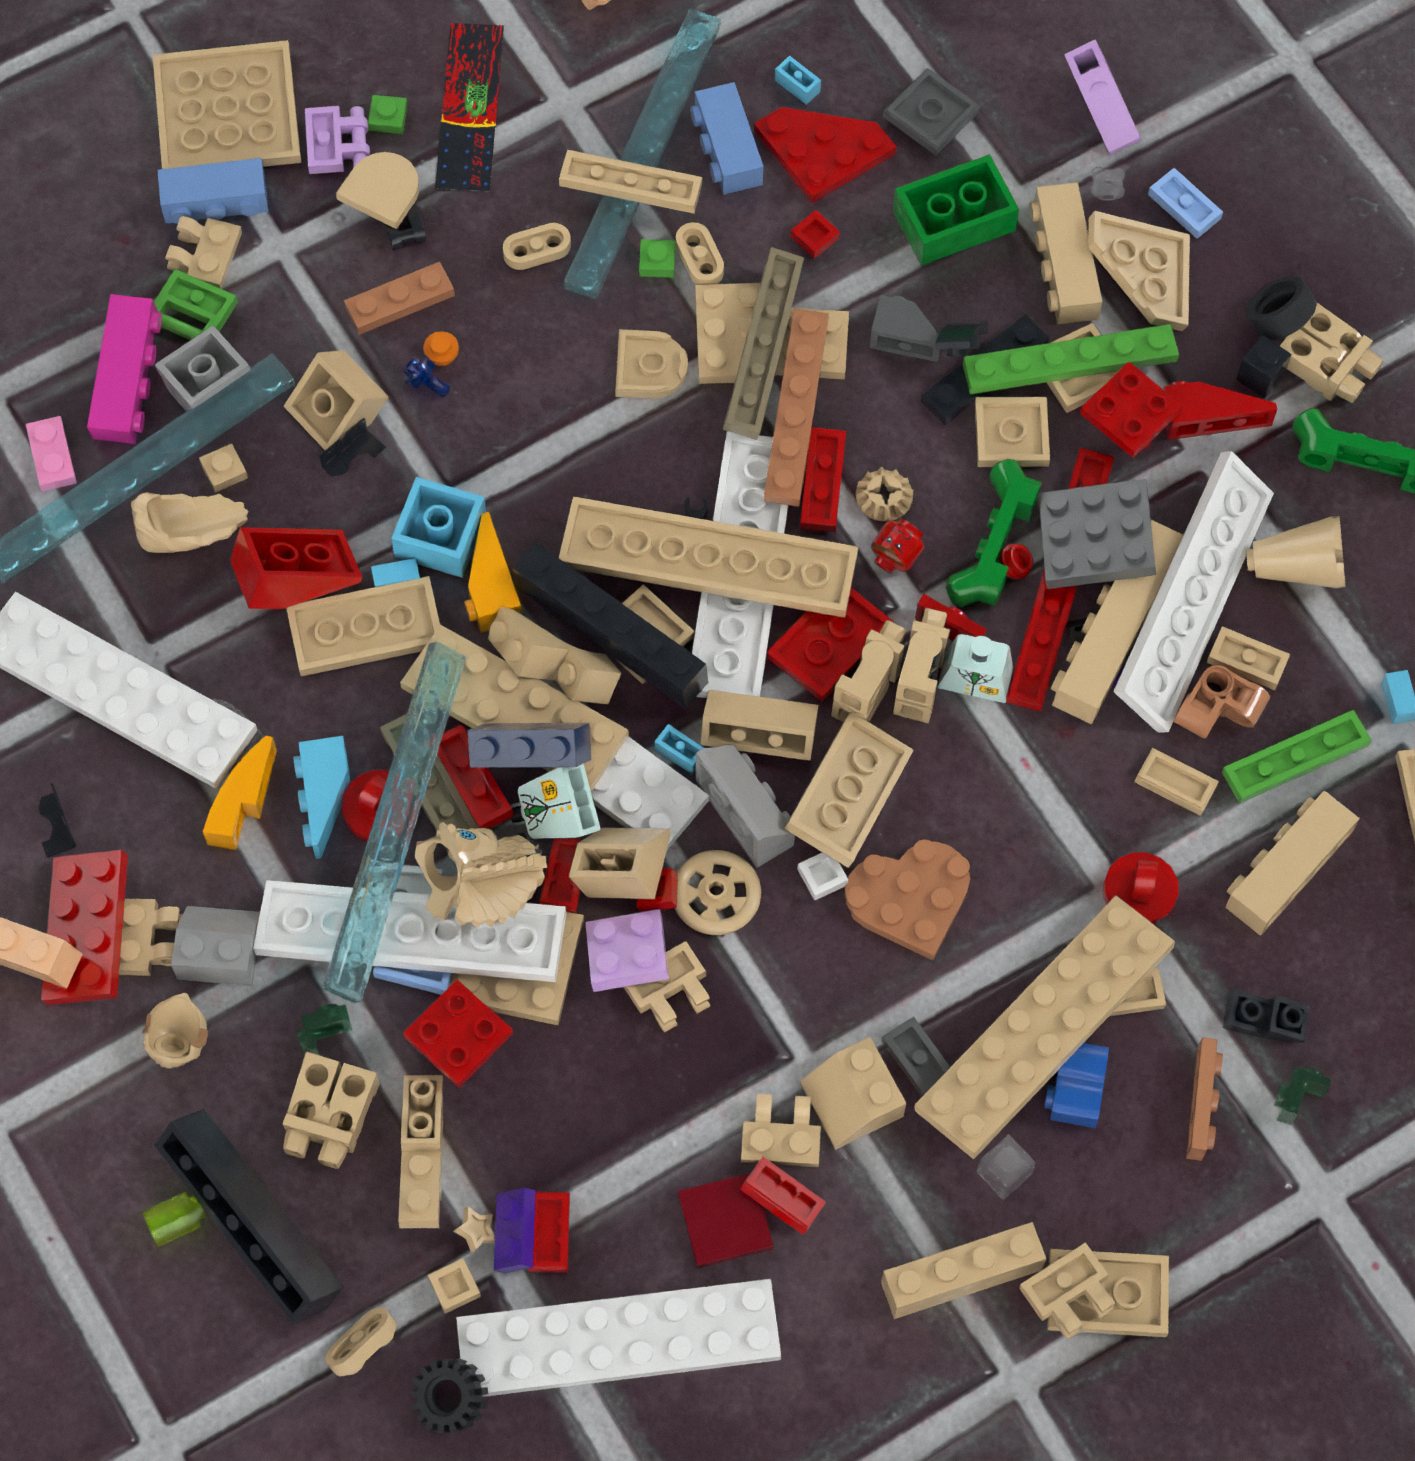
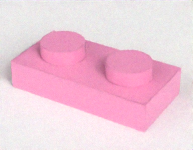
[26,416,77,492]

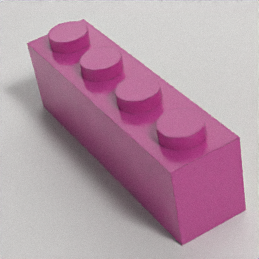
[87,294,162,444]

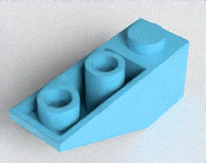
[293,736,351,859]

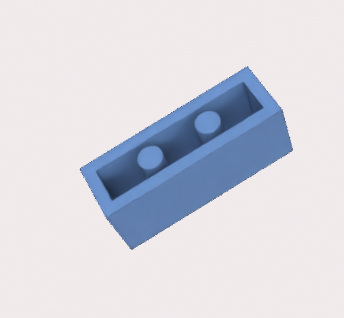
[690,82,763,195]
[157,158,269,224]

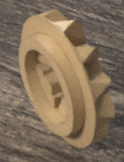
[856,467,913,521]

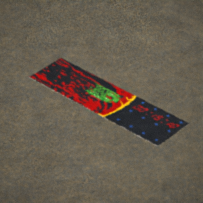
[435,23,504,191]

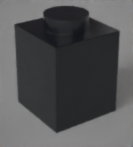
[1236,335,1292,399]

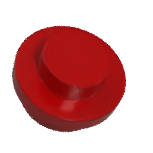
[999,544,1033,580]

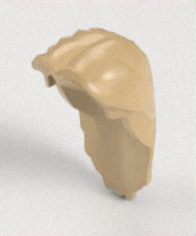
[131,492,249,553]

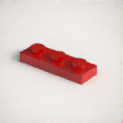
[800,427,846,532]
[430,724,514,829]

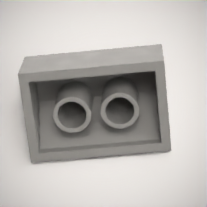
[696,745,795,868]

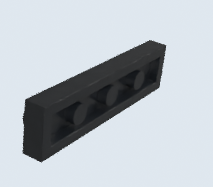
[921,314,1049,425]

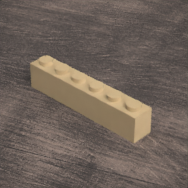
[1051,520,1184,724]

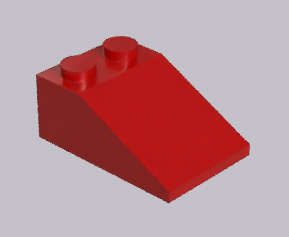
[230,527,362,609]

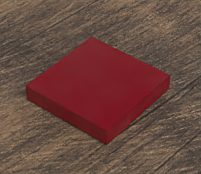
[678,1173,773,1269]

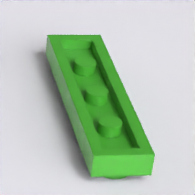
[1222,710,1372,804]

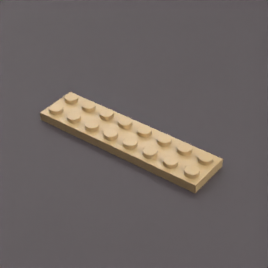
[559,497,858,617]
[915,896,1175,1159]

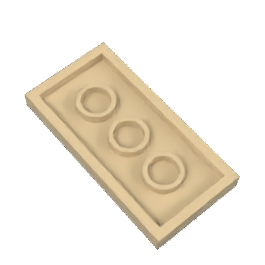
[286,576,440,676]
[784,712,914,868]

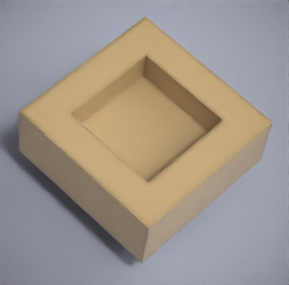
[199,444,248,493]
[428,1258,481,1314]

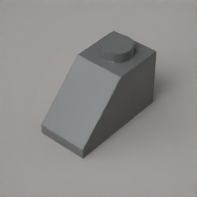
[870,295,940,362]

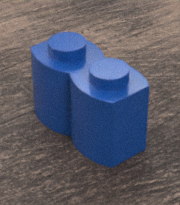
[1044,1043,1109,1128]

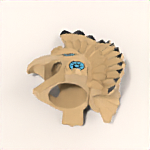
[415,822,547,927]

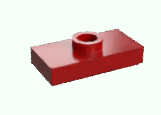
[915,594,987,641]
[539,838,582,913]
[740,1156,826,1235]
[528,1192,570,1273]

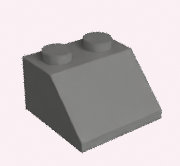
[155,325,251,411]
[171,906,260,986]

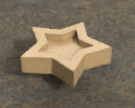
[453,1206,495,1253]

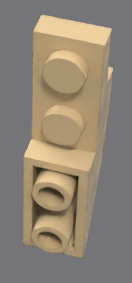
[398,1075,443,1228]

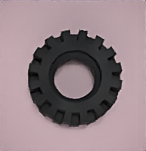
[409,1358,488,1433]

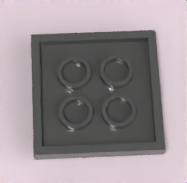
[1038,479,1157,589]

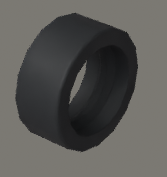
[1245,275,1317,340]

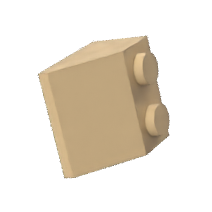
[284,350,389,453]
[800,1037,906,1150]

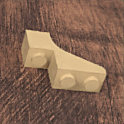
[488,607,621,704]

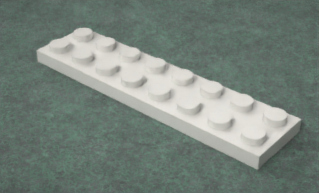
[692,431,788,698]
[1113,451,1274,733]
[0,592,258,788]
[253,880,567,982]
[456,1279,781,1397]

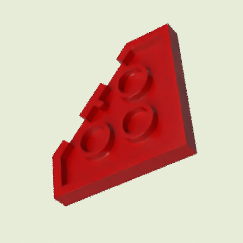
[754,107,897,203]

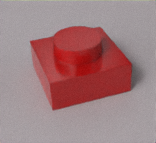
[790,210,840,259]
[637,867,678,912]

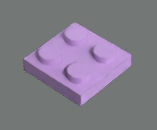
[586,909,669,992]

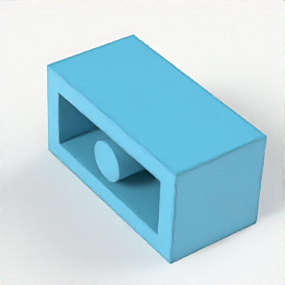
[775,56,821,105]
[371,558,420,587]
[1381,670,1415,724]
[655,724,704,775]

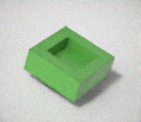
[368,95,407,134]
[639,239,675,278]

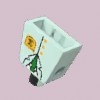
[938,634,1013,703]
[510,764,601,839]

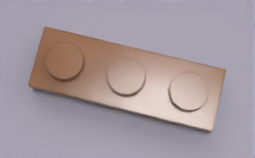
[344,262,455,335]
[1186,1037,1223,1161]

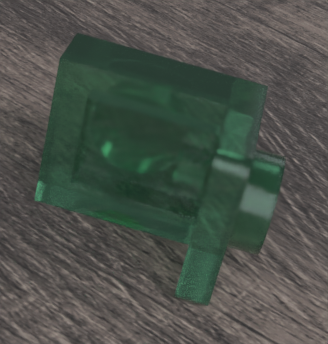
[297,1004,352,1056]
[1273,1067,1332,1125]

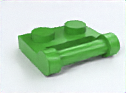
[154,269,238,340]

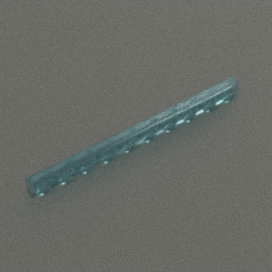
[564,9,721,299]
[0,353,295,584]
[322,641,466,1003]

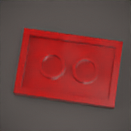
[767,588,894,702]

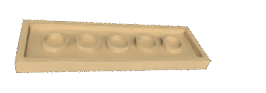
[400,625,629,792]

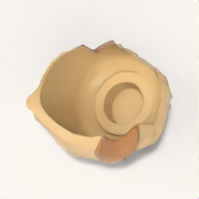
[142,993,208,1069]

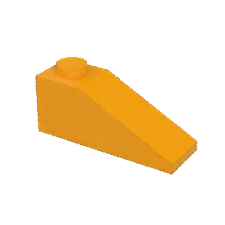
[464,512,522,633]

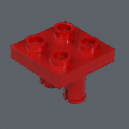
[1080,361,1183,458]
[403,979,513,1088]

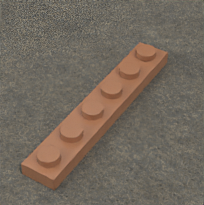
[764,309,829,507]

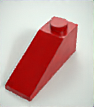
[1163,381,1277,440]

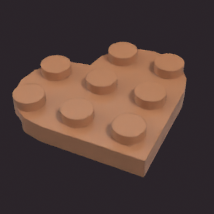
[844,839,970,961]

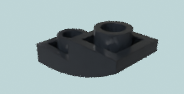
[935,321,988,356]
[1223,989,1310,1043]

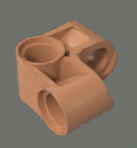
[1173,665,1270,738]

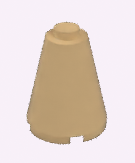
[1246,516,1345,588]

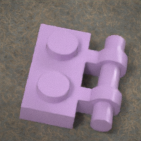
[305,106,370,174]

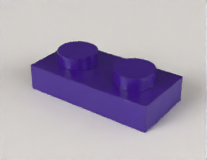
[494,1187,535,1274]

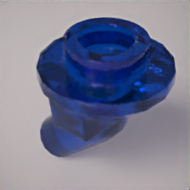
[403,355,450,397]

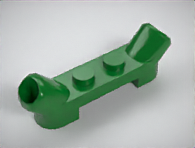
[1292,408,1415,493]
[946,459,1042,608]

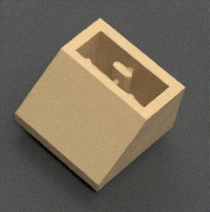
[569,828,671,899]

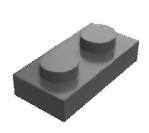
[882,1016,950,1097]

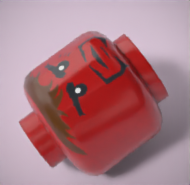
[871,518,925,574]

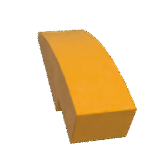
[203,736,277,850]

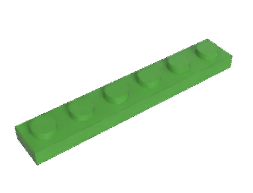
[963,324,1179,394]

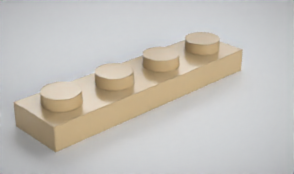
[559,150,702,213]

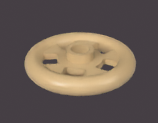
[675,850,761,935]

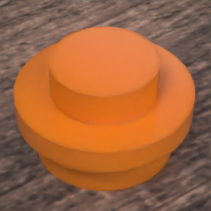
[423,332,459,366]

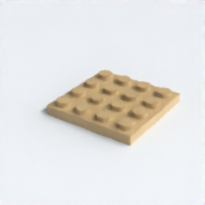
[153,40,301,169]

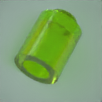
[142,1191,205,1247]

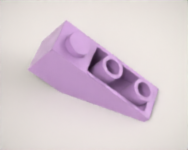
[1064,39,1141,155]

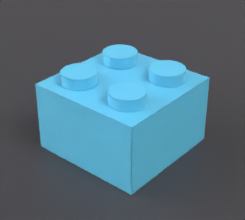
[391,477,486,578]

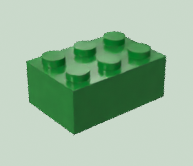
[893,154,1019,266]

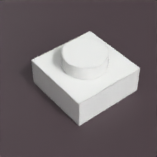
[797,852,848,901]

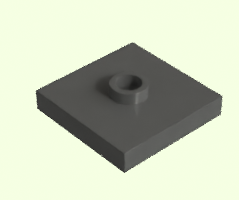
[883,68,980,156]

